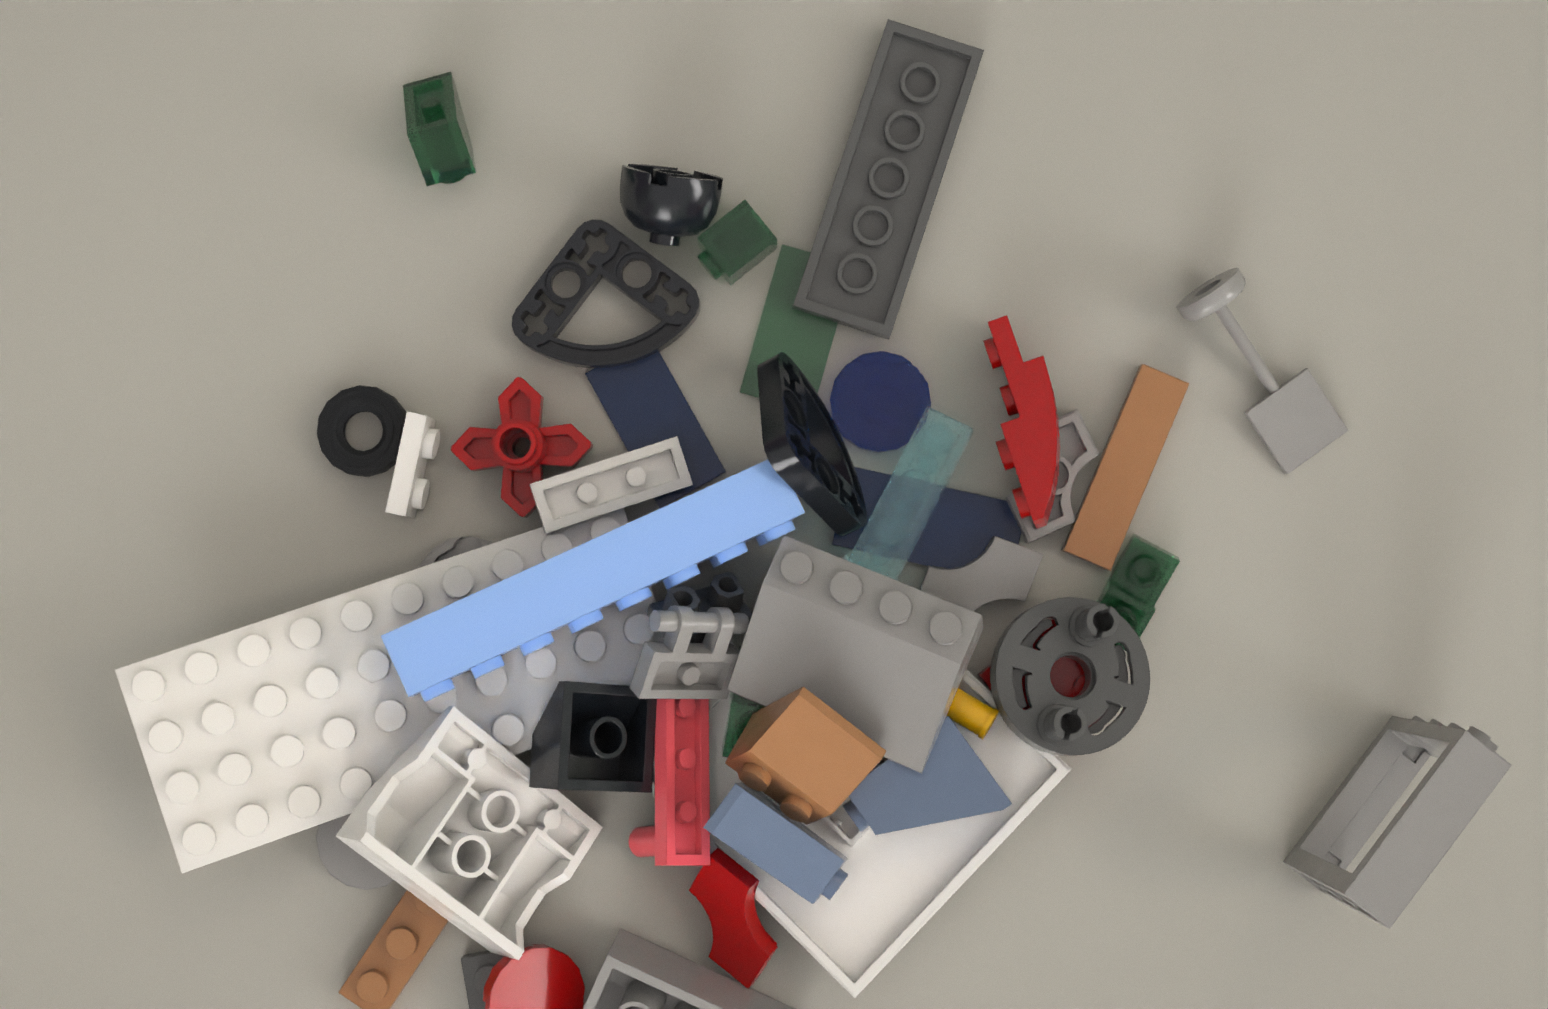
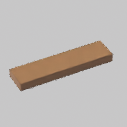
[1061,364,1189,571]

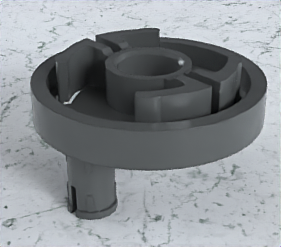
[990,597,1150,756]

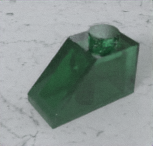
[403,72,476,186]

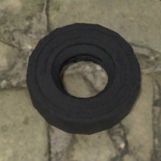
[317,385,406,477]

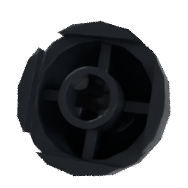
[620,164,723,246]

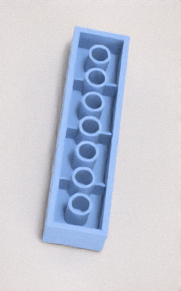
[381,459,805,702]

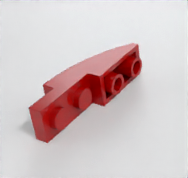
[983,315,1060,529]

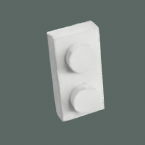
[385,411,440,518]

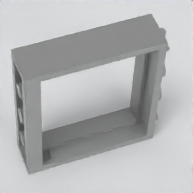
[1283,716,1512,929]

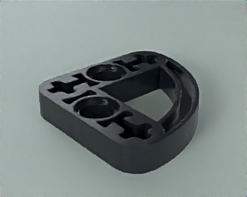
[512,219,700,368]
[757,352,867,537]

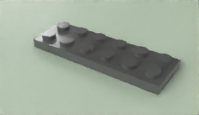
[793,19,984,340]

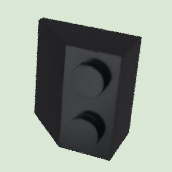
[529,681,657,793]

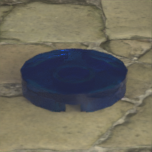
[829,351,931,453]

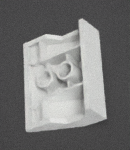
[336,706,603,960]

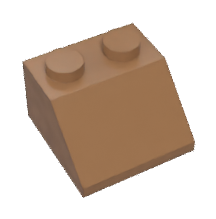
[725,686,886,825]

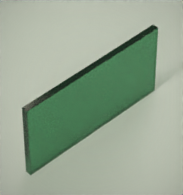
[740,244,838,398]

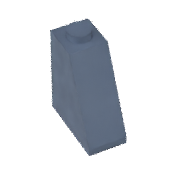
[843,716,1012,835]
[703,783,849,904]

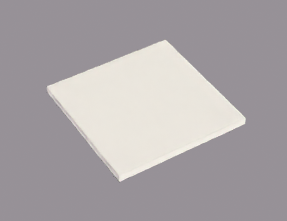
[650,555,1072,998]

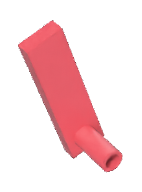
[629,699,710,866]

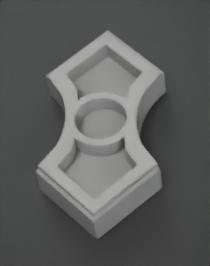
[1005,409,1099,544]
[919,536,1043,611]

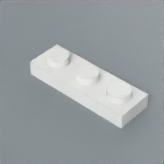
[529,436,693,533]

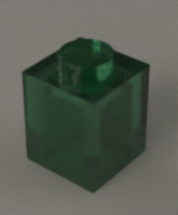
[697,200,777,286]

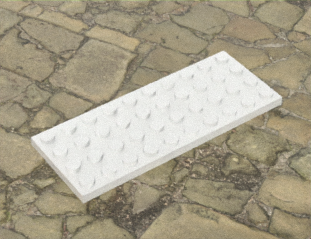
[115,508,664,873]

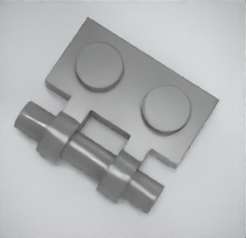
[629,605,749,699]

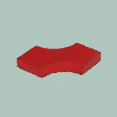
[689,848,778,989]

